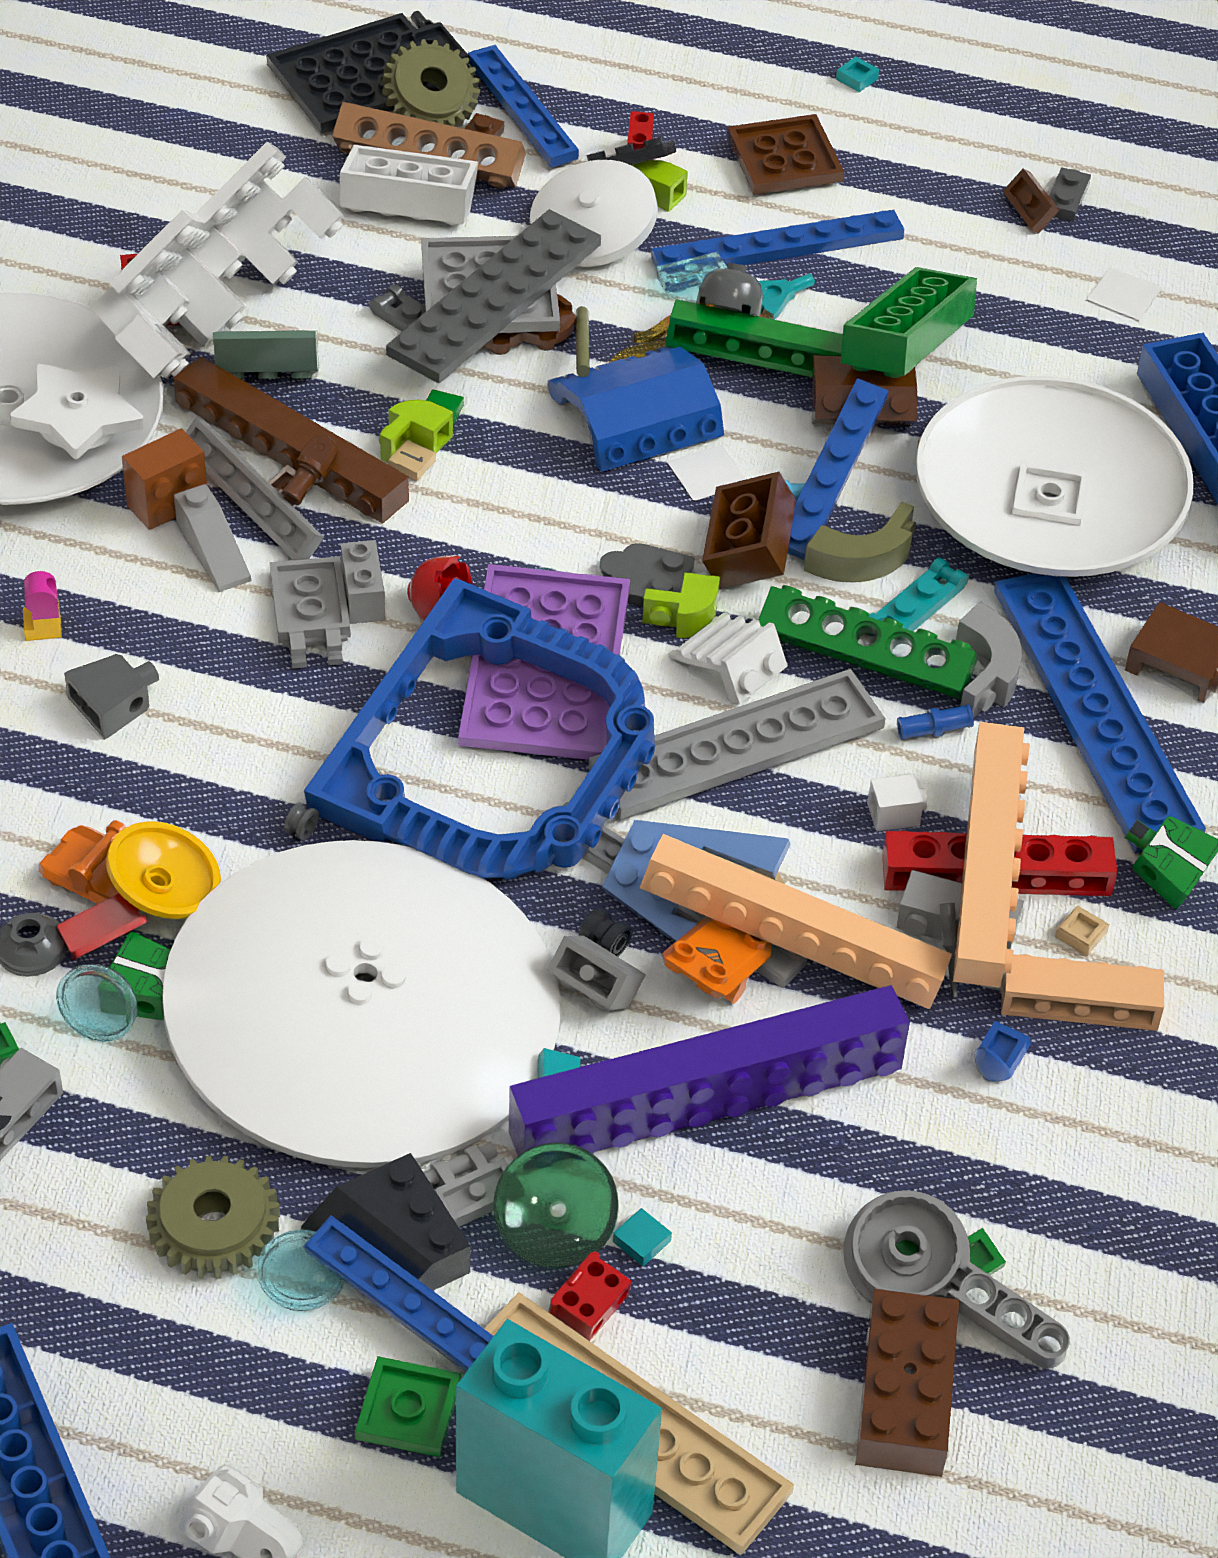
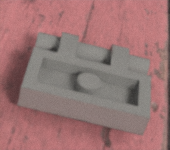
[424,1142,524,1227]

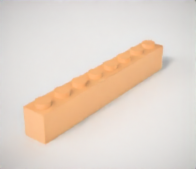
[953,722,1030,988]
[640,834,952,1009]

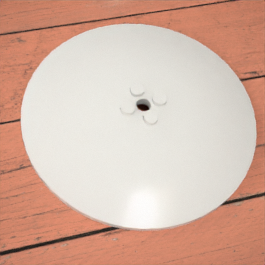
[162,840,560,1168]

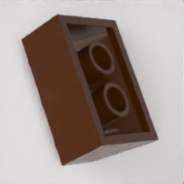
[812,356,917,426]

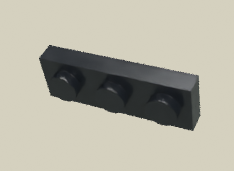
[582,137,677,165]

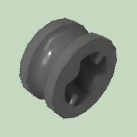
[284,802,319,840]

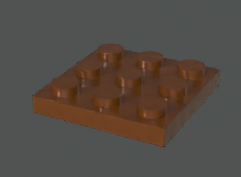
[727,114,844,195]

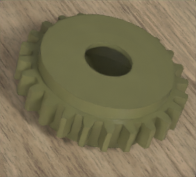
[381,39,480,127]
[146,1156,280,1279]

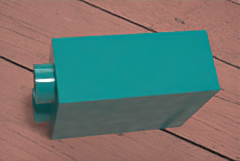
[456,1319,662,1558]

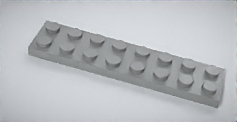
[589,669,886,819]

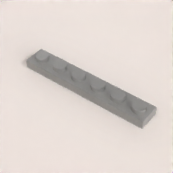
[186,417,324,560]

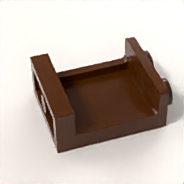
[1124,602,1218,703]

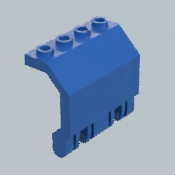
[547,346,724,472]

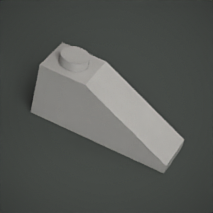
[174,484,252,592]

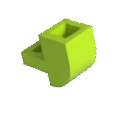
[631,160,688,212]
[379,400,453,463]
[642,572,720,638]

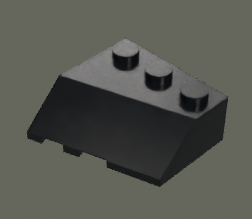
[300,1153,471,1290]

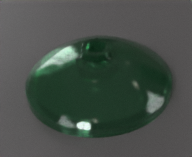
[493,1143,619,1269]

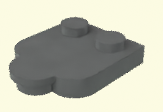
[599,543,695,607]

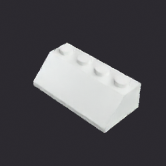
[339,145,478,225]

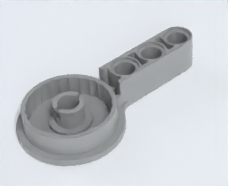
[844,1190,1070,1368]

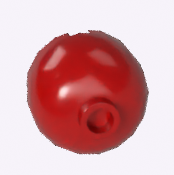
[407,555,472,620]

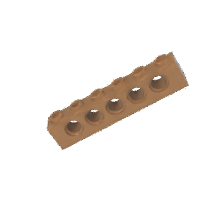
[332,102,526,189]

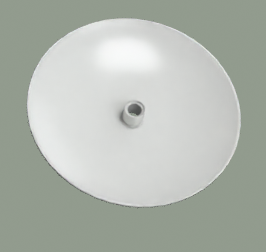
[0,292,163,505]

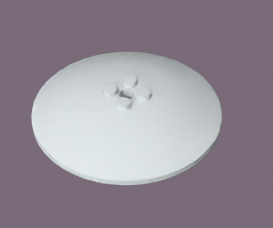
[916,376,1193,577]

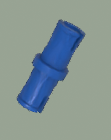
[897,704,974,740]

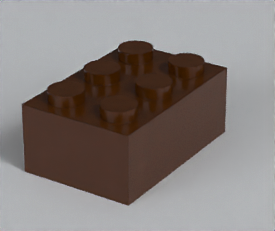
[702,471,796,589]

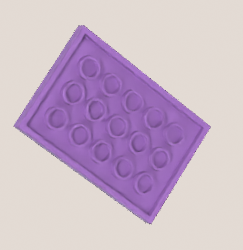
[458,564,630,760]

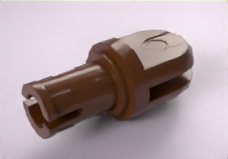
[281,435,339,505]

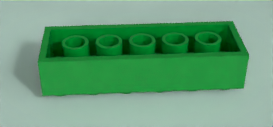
[841,267,977,378]

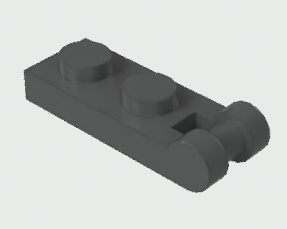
[369,284,425,331]

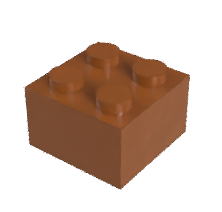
[122,428,207,530]

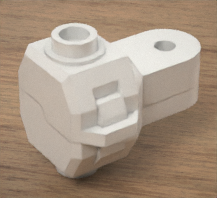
[179,1464,303,1558]

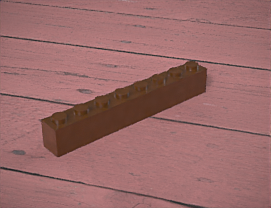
[173,356,409,524]

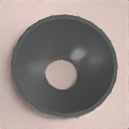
[0,912,67,977]

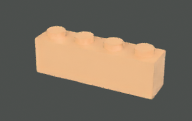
[1001,954,1164,1031]

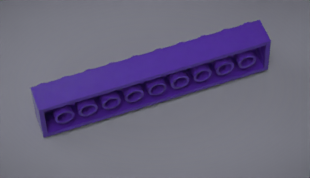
[508,985,910,1171]

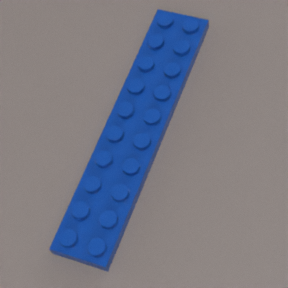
[994,573,1206,854]

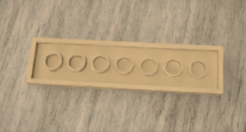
[484,1292,794,1555]

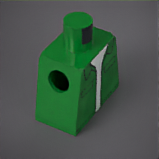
[1124,816,1218,910]
[98,931,171,1020]

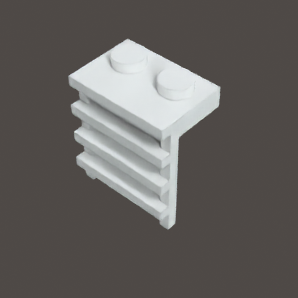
[668,613,788,704]

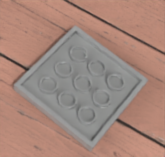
[421,236,560,333]

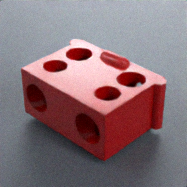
[627,111,654,165]
[548,1251,632,1341]

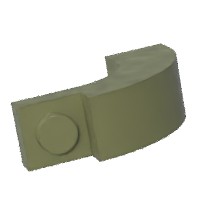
[804,502,916,583]

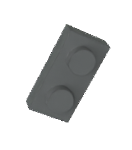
[1049,167,1091,222]

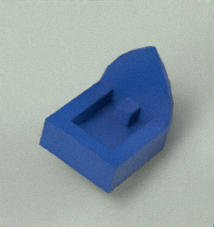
[974,1021,1031,1082]

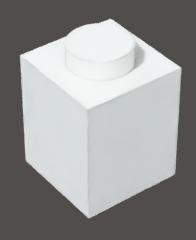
[867,774,927,831]

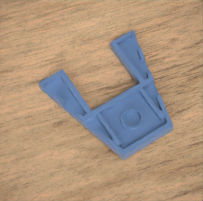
[602,820,791,942]

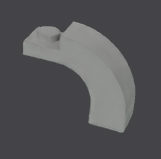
[956,602,1022,718]

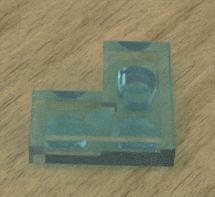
[656,252,727,293]

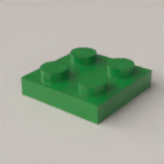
[355,1356,461,1457]

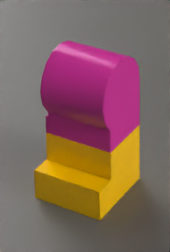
[23,571,62,641]

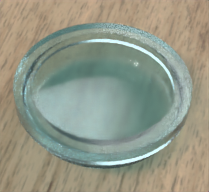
[56,964,137,1042]
[257,1230,345,1311]

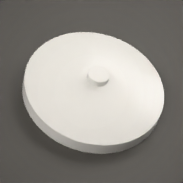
[530,160,658,267]

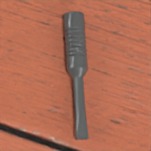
[939,903,957,997]

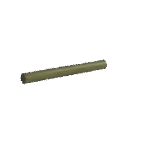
[576,306,590,377]

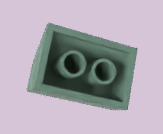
[213,330,319,379]

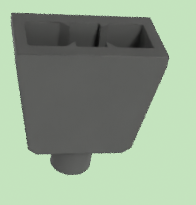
[64,654,159,740]

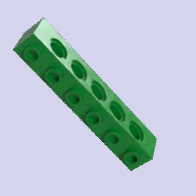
[758,585,977,700]

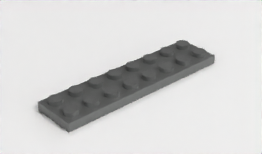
[386,209,601,384]

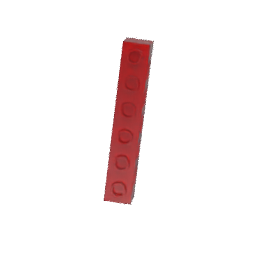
[882,831,1117,896]

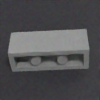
[896,870,1024,949]

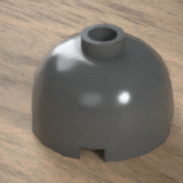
[696,263,763,316]

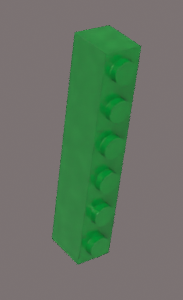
[665,299,843,377]

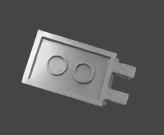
[269,556,351,669]

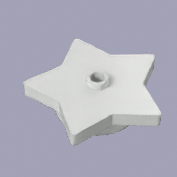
[10,363,143,459]

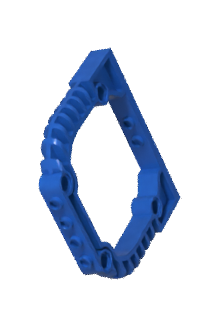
[304,578,655,880]

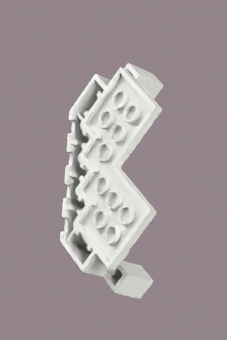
[90,141,344,378]

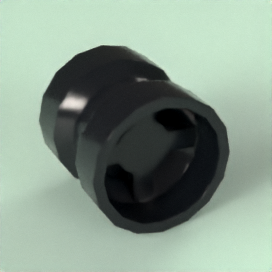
[578,907,633,957]

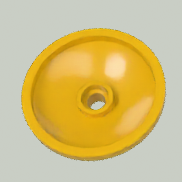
[106,821,221,919]

